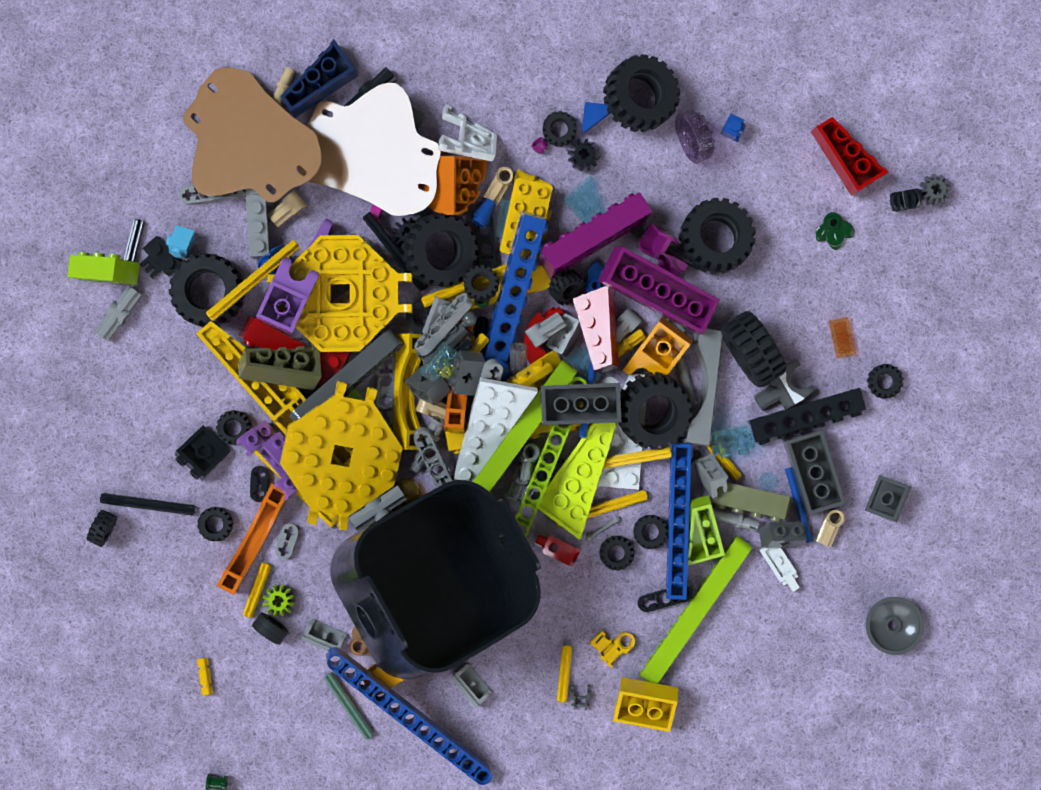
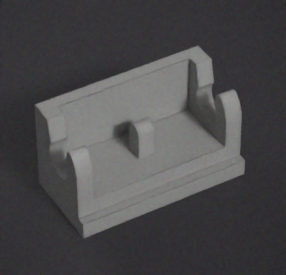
[546,313,582,359]
[695,454,728,498]
[302,619,347,651]
[451,663,492,708]

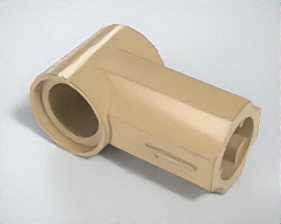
[483,167,514,206]
[268,190,308,228]
[415,399,447,420]
[815,508,844,547]

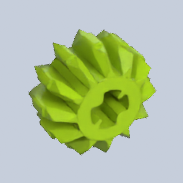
[263,584,295,617]

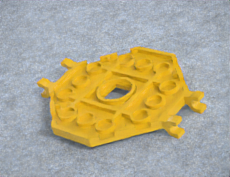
[267,235,413,352]
[280,381,403,531]

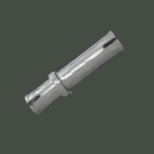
[712,507,760,532]

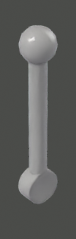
[585,517,620,542]

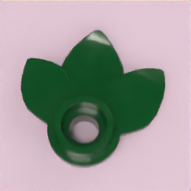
[816,212,854,250]

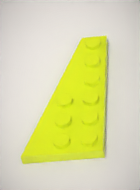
[538,423,617,540]

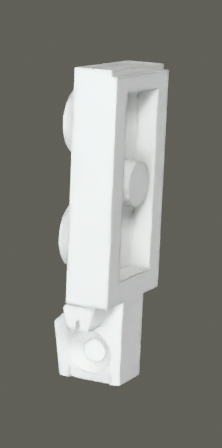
[759,548,800,592]

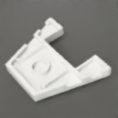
[438,104,497,161]

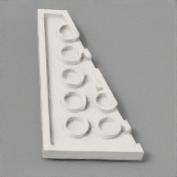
[598,374,646,490]
[453,378,538,482]

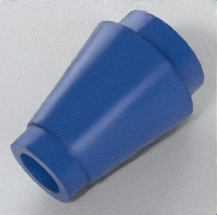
[471,199,496,228]

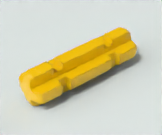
[197,657,213,696]

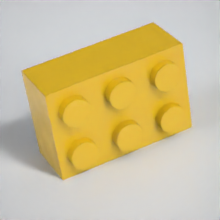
[613,677,678,732]

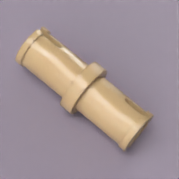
[272,67,296,107]

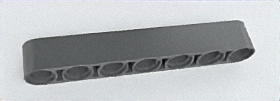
[290,329,404,421]

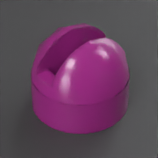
[531,137,548,154]

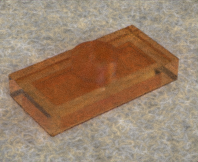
[828,317,856,358]

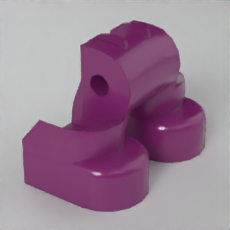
[639,224,688,276]

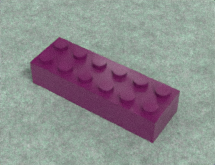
[538,192,652,279]
[598,246,720,334]

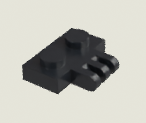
[140,236,181,279]

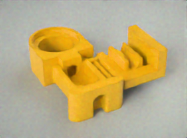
[589,630,635,668]

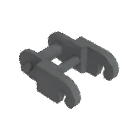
[571,685,590,710]

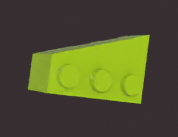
[67,252,140,286]
[688,495,725,565]

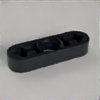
[637,586,692,612]

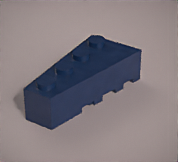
[280,39,358,118]

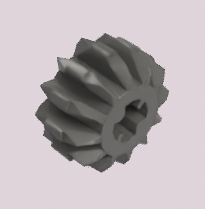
[919,174,952,207]

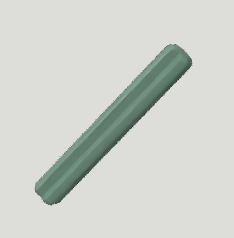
[324,672,374,740]

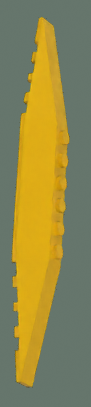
[196,321,393,527]

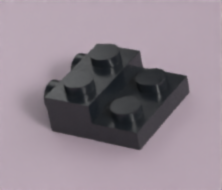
[175,425,231,481]

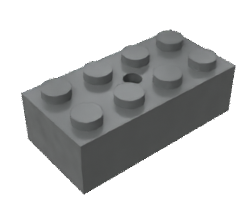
[540,383,621,425]
[783,430,846,515]

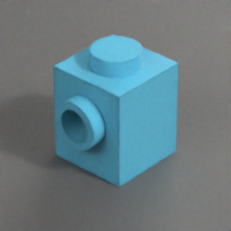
[166,225,195,259]

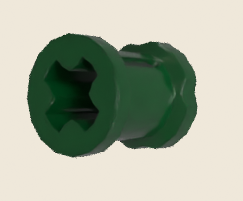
[205,773,228,790]

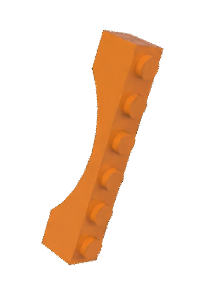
[444,318,475,433]
[217,483,286,595]

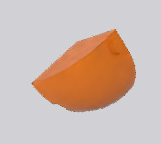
[418,156,487,215]

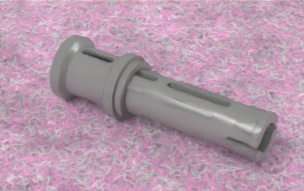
[409,416,445,473]

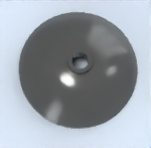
[865,597,924,655]

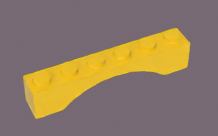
[393,333,423,450]

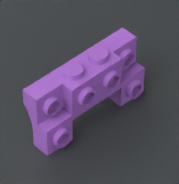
[236,420,298,501]

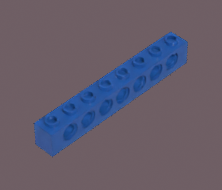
[483,211,548,363]
[666,443,692,600]

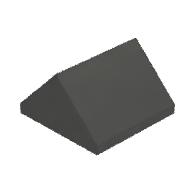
[865,475,911,523]

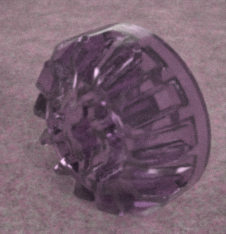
[675,110,715,164]

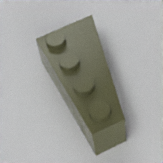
[238,346,321,390]
[710,483,793,522]

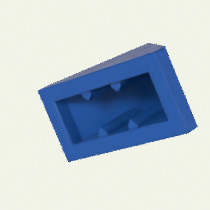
[581,102,609,134]

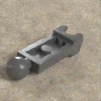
[416,311,477,370]

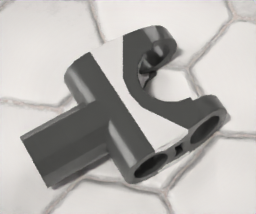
[754,361,815,410]

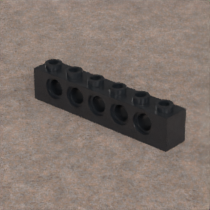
[747,388,867,445]

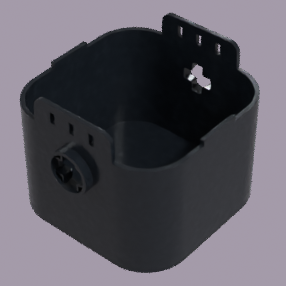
[330,480,541,680]

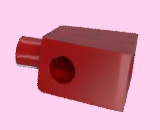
[535,534,581,566]

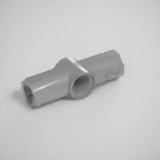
[94,285,143,341]
[349,486,406,532]

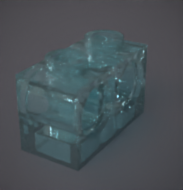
[710,425,756,459]

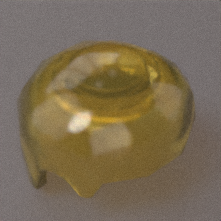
[393,478,421,508]

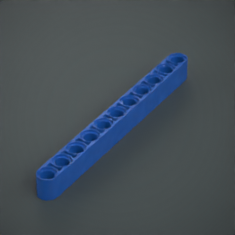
[326,647,492,785]

